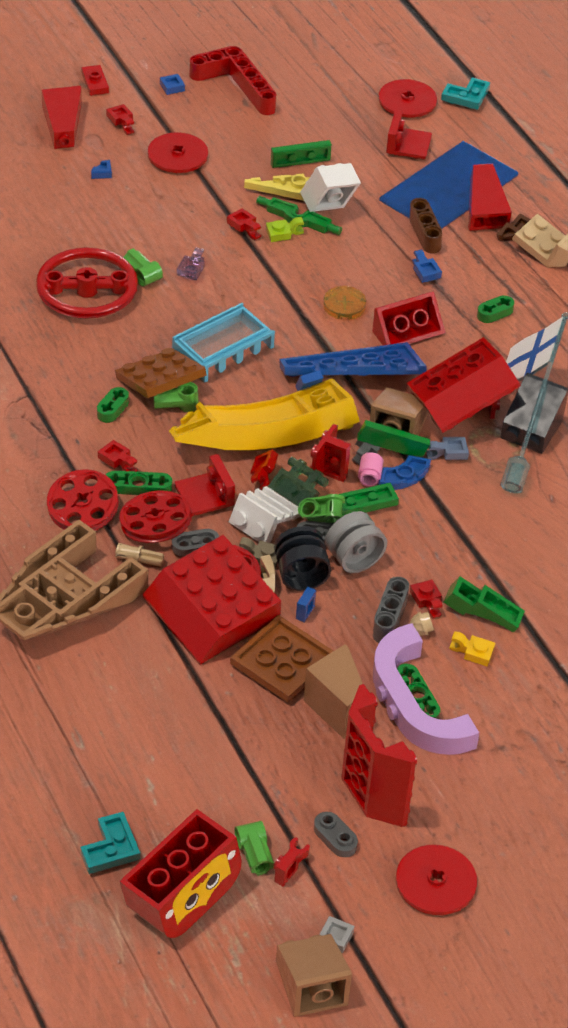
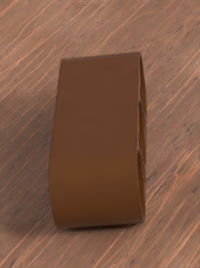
[410,198,442,254]

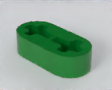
[477,295,515,323]
[97,387,129,423]

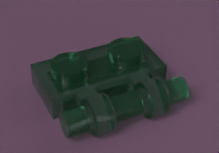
[268,456,329,506]

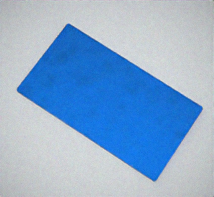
[379,141,518,229]

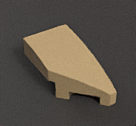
[260,554,275,593]

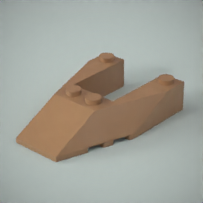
[0,520,148,640]

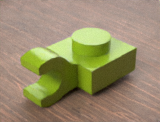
[266,217,304,242]

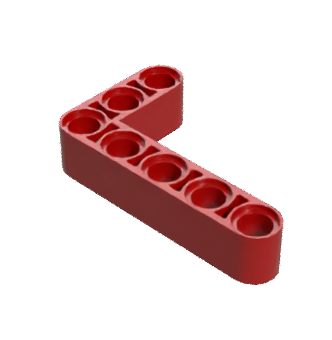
[189,46,277,115]

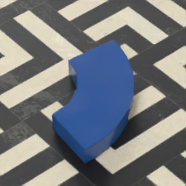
[378,455,431,490]

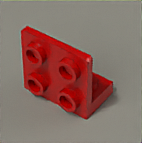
[386,110,432,159]
[174,454,235,516]

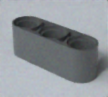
[373,576,409,643]

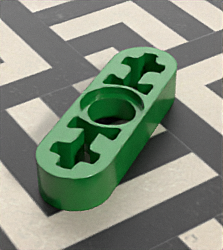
[106,471,172,495]
[397,664,440,719]

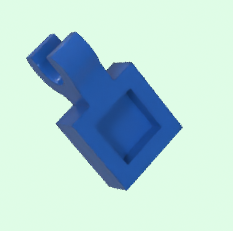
[412,250,442,283]

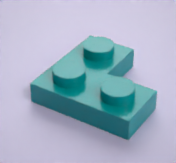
[441,78,490,110]
[80,812,141,874]

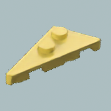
[244,174,310,201]

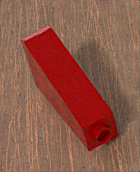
[41,85,82,149]
[468,164,512,231]

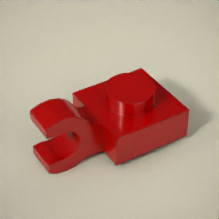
[106,104,135,135]
[227,208,261,240]
[97,440,138,472]
[250,449,278,490]
[410,579,443,618]
[273,837,310,887]

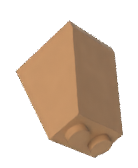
[370,387,428,435]
[304,644,363,739]
[276,934,352,1017]

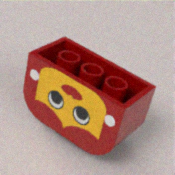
[119,809,242,938]

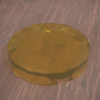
[323,286,366,320]

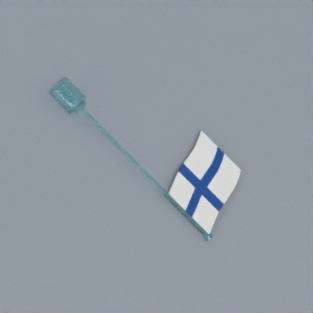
[500,312,568,493]

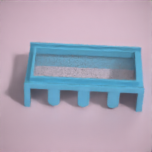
[172,303,275,383]

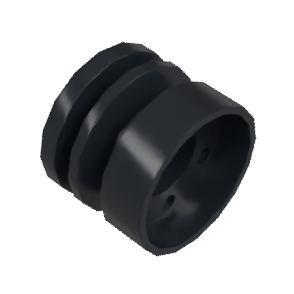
[274,526,332,591]

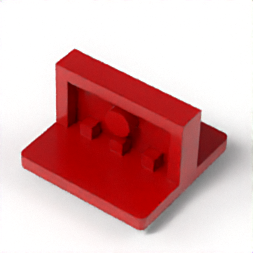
[309,424,351,485]

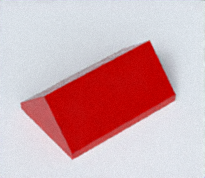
[372,291,446,345]

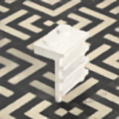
[229,486,301,543]

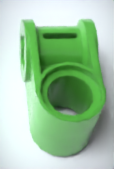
[298,494,345,523]

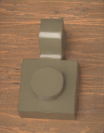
[239,537,278,569]

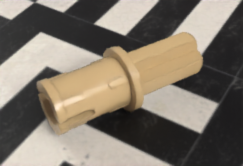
[115,543,164,567]

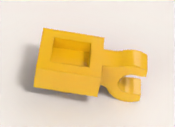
[449,631,495,667]

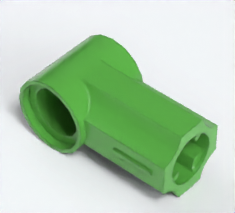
[123,248,163,287]
[154,382,199,412]
[234,821,274,875]

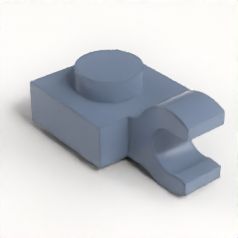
[426,437,469,460]

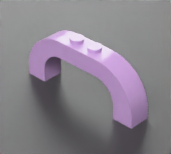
[373,623,479,755]

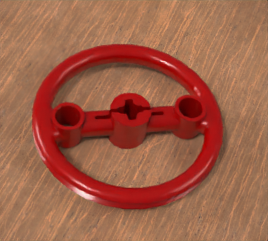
[36,247,138,319]

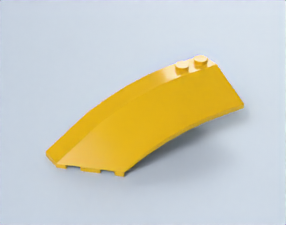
[169,379,360,450]

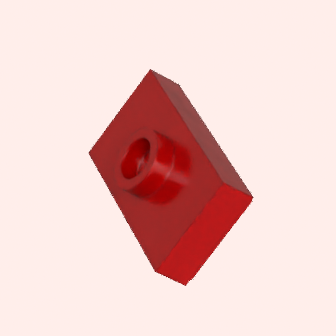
[81,65,109,96]

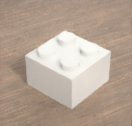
[300,163,361,212]

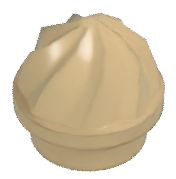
[410,611,434,636]

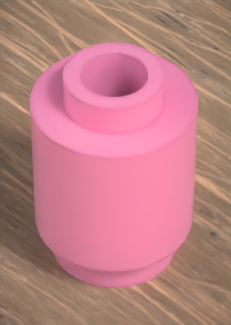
[358,453,384,487]

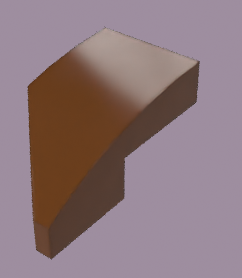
[496,214,531,240]

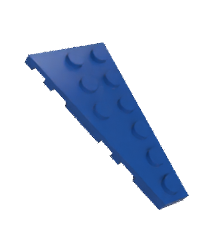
[279,342,427,376]

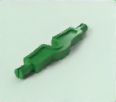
[256,195,342,235]

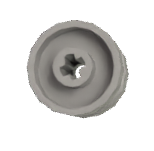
[325,511,388,573]

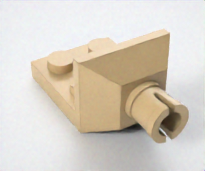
[512,214,568,268]

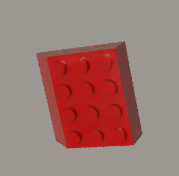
[143,534,281,665]

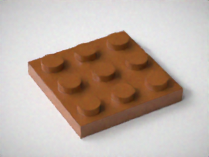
[115,348,207,398]
[230,615,333,703]

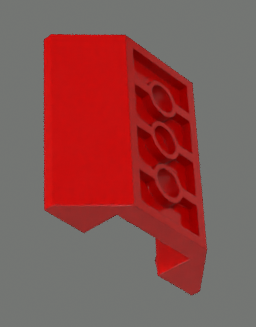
[407,337,521,433]
[341,684,417,827]

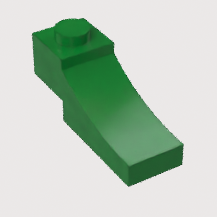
[443,576,525,632]

